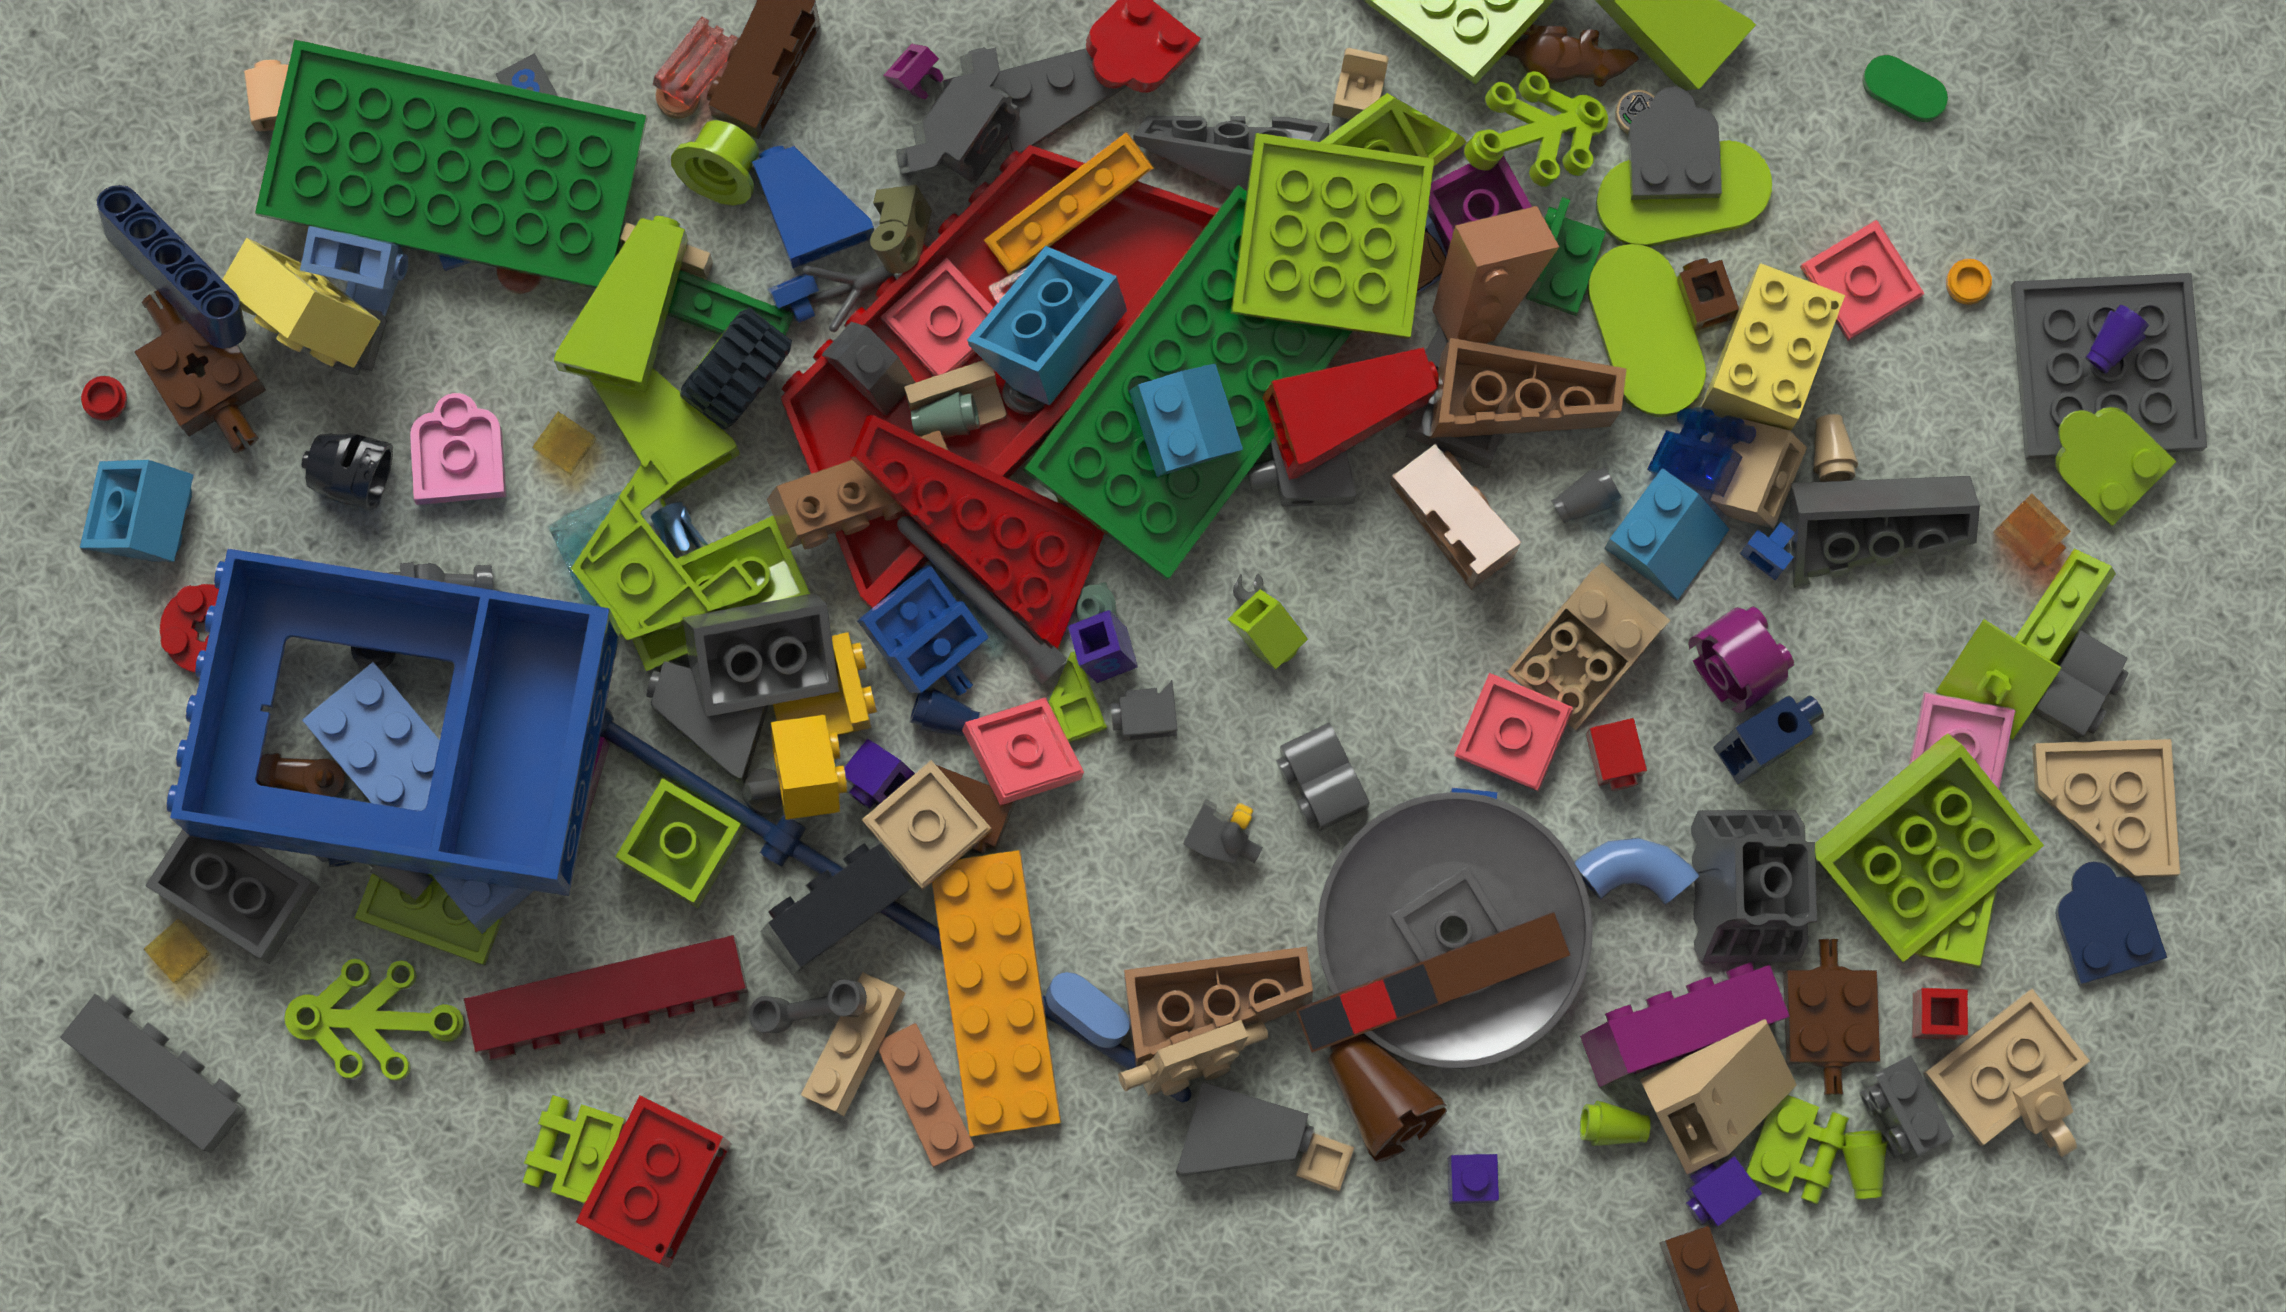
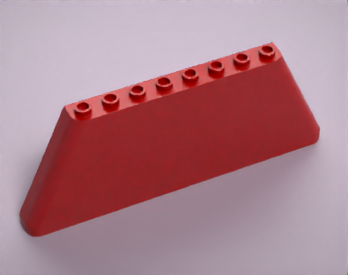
[780,145,1219,609]

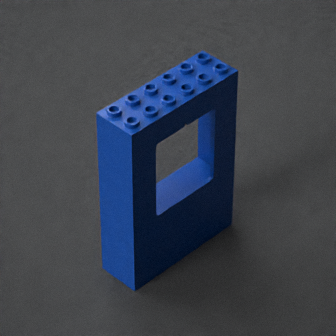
[167,549,621,896]

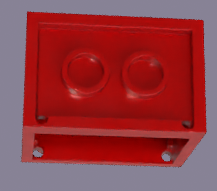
[576,1095,732,1268]

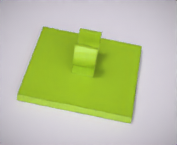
[1936,619,2061,740]

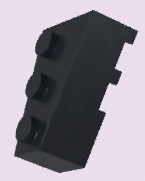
[760,843,912,975]

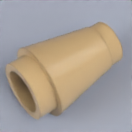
[1814,414,1858,482]

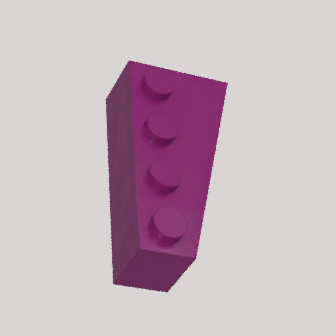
[1580,963,1790,1087]

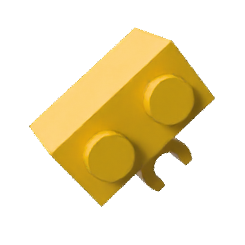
[771,715,847,820]

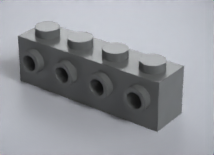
[60,994,246,1153]

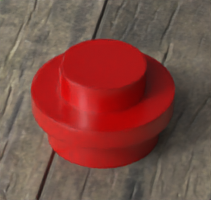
[81,376,127,421]

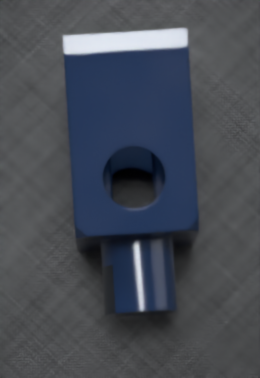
[1713,695,1824,785]

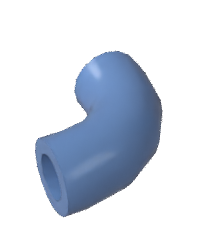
[1575,838,1700,905]

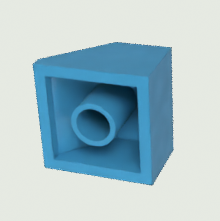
[1129,364,1243,477]
[80,460,194,562]
[1605,468,1730,601]

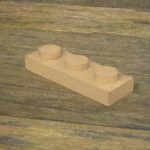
[801,972,906,1116]

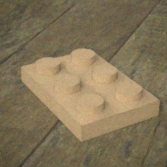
[1923,989,2090,1146]

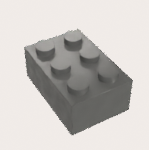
[145,829,320,964]

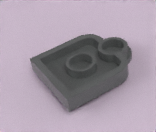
[1628,87,1722,200]

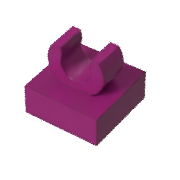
[883,43,944,99]

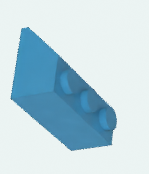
[967,246,1127,405]

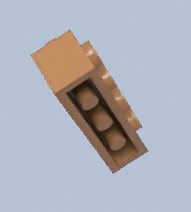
[767,430,948,549]

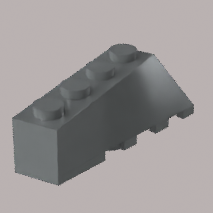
[1789,476,1980,588]

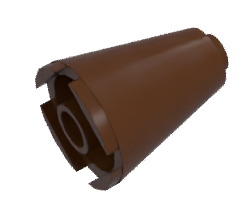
[1328,1033,1447,1163]

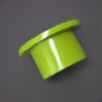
[671,120,759,206]

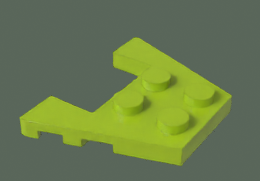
[571,451,762,641]

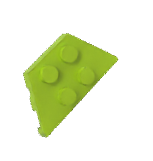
[1321,93,1467,167]

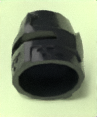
[301,433,393,511]

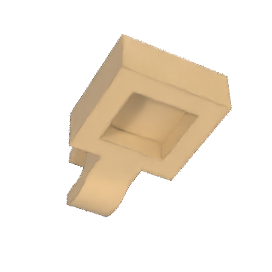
[2012,1069,2077,1157]

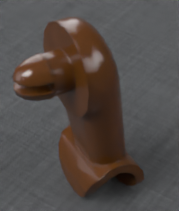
[257,753,345,797]

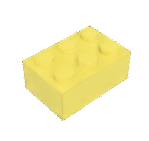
[222,238,381,368]

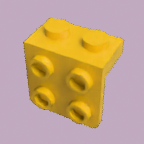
[773,632,877,736]

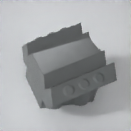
[896,47,1020,182]
[1691,810,1817,962]

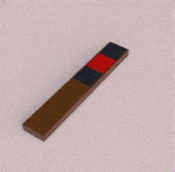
[1295,912,1570,1052]

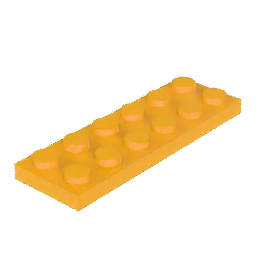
[932,850,1061,1136]

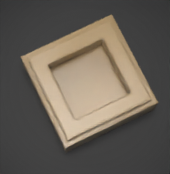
[1296,1133,1354,1192]

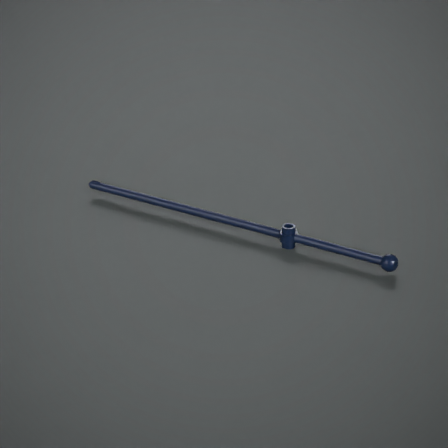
[600,707,1192,1103]

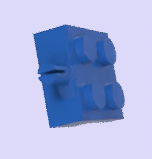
[857,565,989,696]

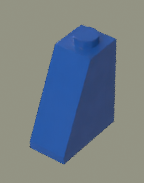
[752,146,874,269]

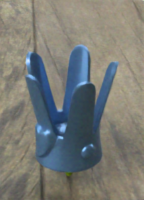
[650,498,708,557]

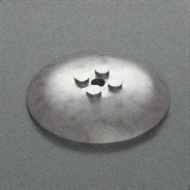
[1317,792,1593,1068]

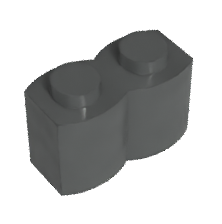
[2032,631,2129,739]
[1276,722,1370,831]

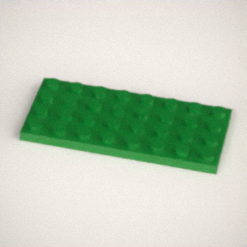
[255,39,647,289]
[1022,185,1353,580]

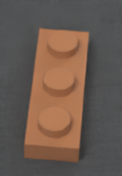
[878,1023,975,1168]

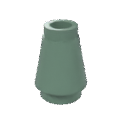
[911,391,980,436]

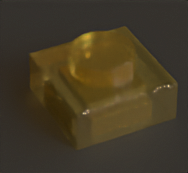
[532,411,597,476]
[144,918,211,984]

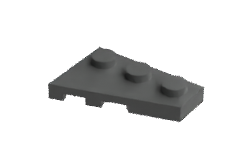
[994,48,1127,153]

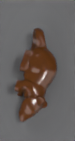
[1505,24,1639,87]

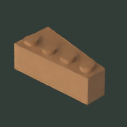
[1430,338,1627,439]
[1124,946,1313,1067]

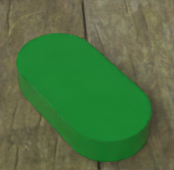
[1862,55,1948,122]

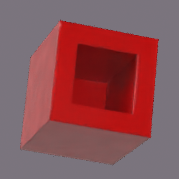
[1586,718,1647,791]
[1912,988,1968,1040]

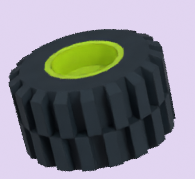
[680,307,792,430]

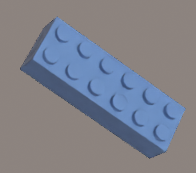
[302,662,533,934]

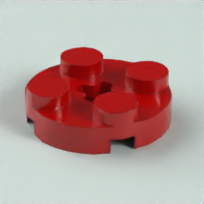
[159,584,219,674]

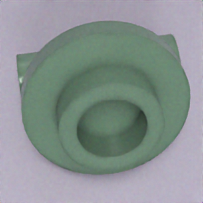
[1075,582,1117,621]

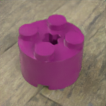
[1688,606,1795,713]

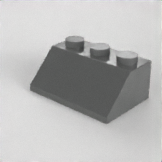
[683,593,839,717]

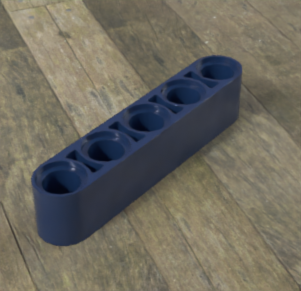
[97,185,246,349]

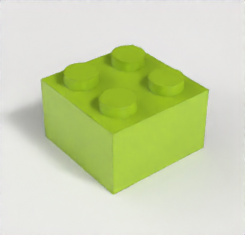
[615,778,745,909]

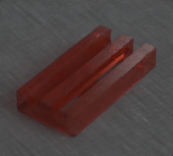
[653,16,738,107]

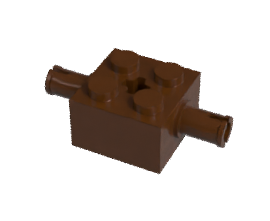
[134,290,266,453]

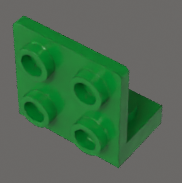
[1526,197,1606,316]

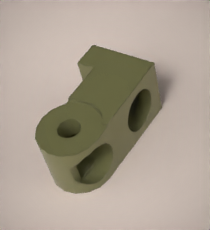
[870,185,932,274]

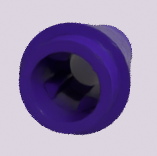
[2085,304,2149,374]

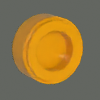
[1946,259,1992,305]

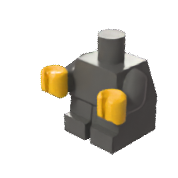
[1183,799,1263,864]

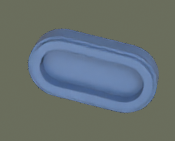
[1045,972,1130,1048]

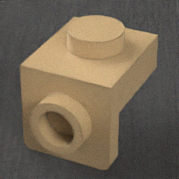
[1331,48,1389,119]

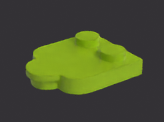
[2055,407,2177,526]

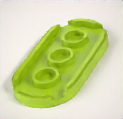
[1596,140,1772,247]
[1588,244,1706,417]

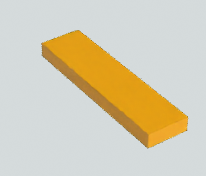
[984,132,1154,276]

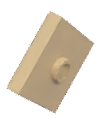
[862,760,992,890]

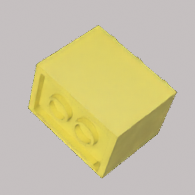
[1700,263,1845,431]

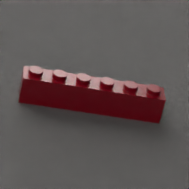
[464,935,748,1061]

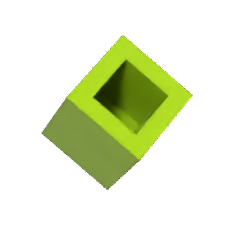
[1227,589,1308,670]

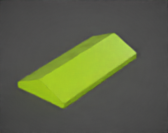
[632,516,810,672]

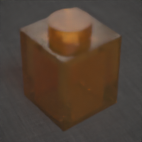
[1993,493,2071,570]

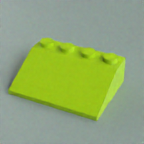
[1815,733,2044,962]

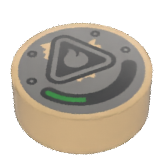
[1615,90,1655,134]

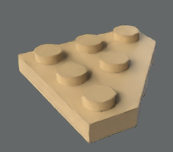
[2032,739,2180,878]

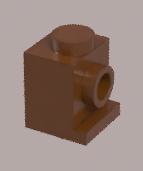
[1677,258,1739,331]

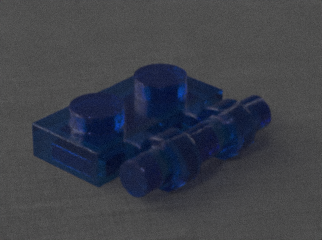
[1647,406,1756,497]

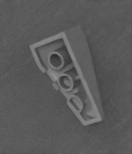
[1133,116,1330,191]

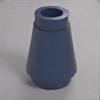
[910,688,980,736]

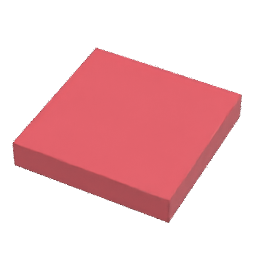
[1800,220,1925,341]
[880,258,993,377]
[1454,673,1574,792]
[962,697,1084,806]

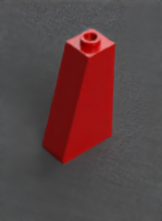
[1263,347,1439,480]

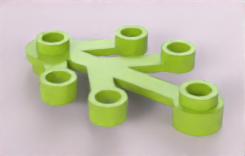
[1464,71,1608,187]
[284,959,465,1081]

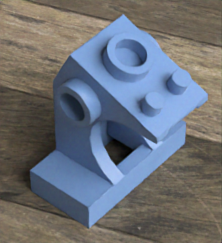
[300,226,408,316]

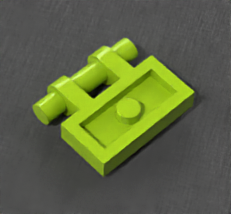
[522,1095,626,1203]
[1746,1095,1849,1205]

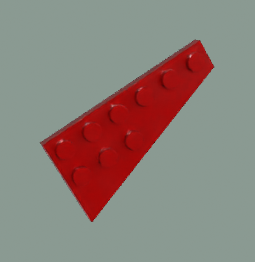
[850,415,1105,649]

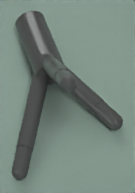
[803,266,894,332]

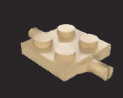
[1118,1020,1268,1096]

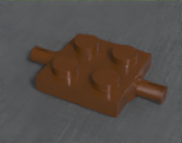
[1783,939,1880,1095]

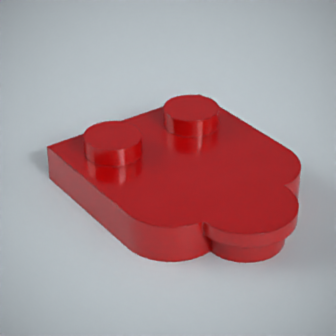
[1086,0,1201,93]

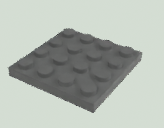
[2011,273,2207,459]

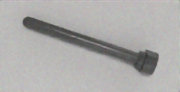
[897,516,1067,684]

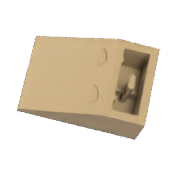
[1507,562,1671,730]
[1640,1019,1797,1175]

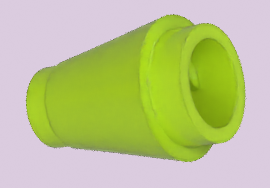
[1580,1100,1650,1146]
[1841,1130,1887,1199]

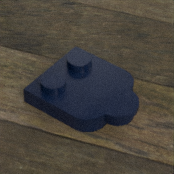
[2055,862,2167,985]

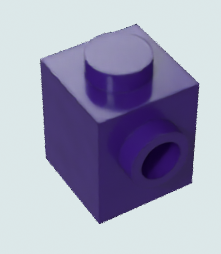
[844,738,915,809]
[1686,1156,1762,1228]

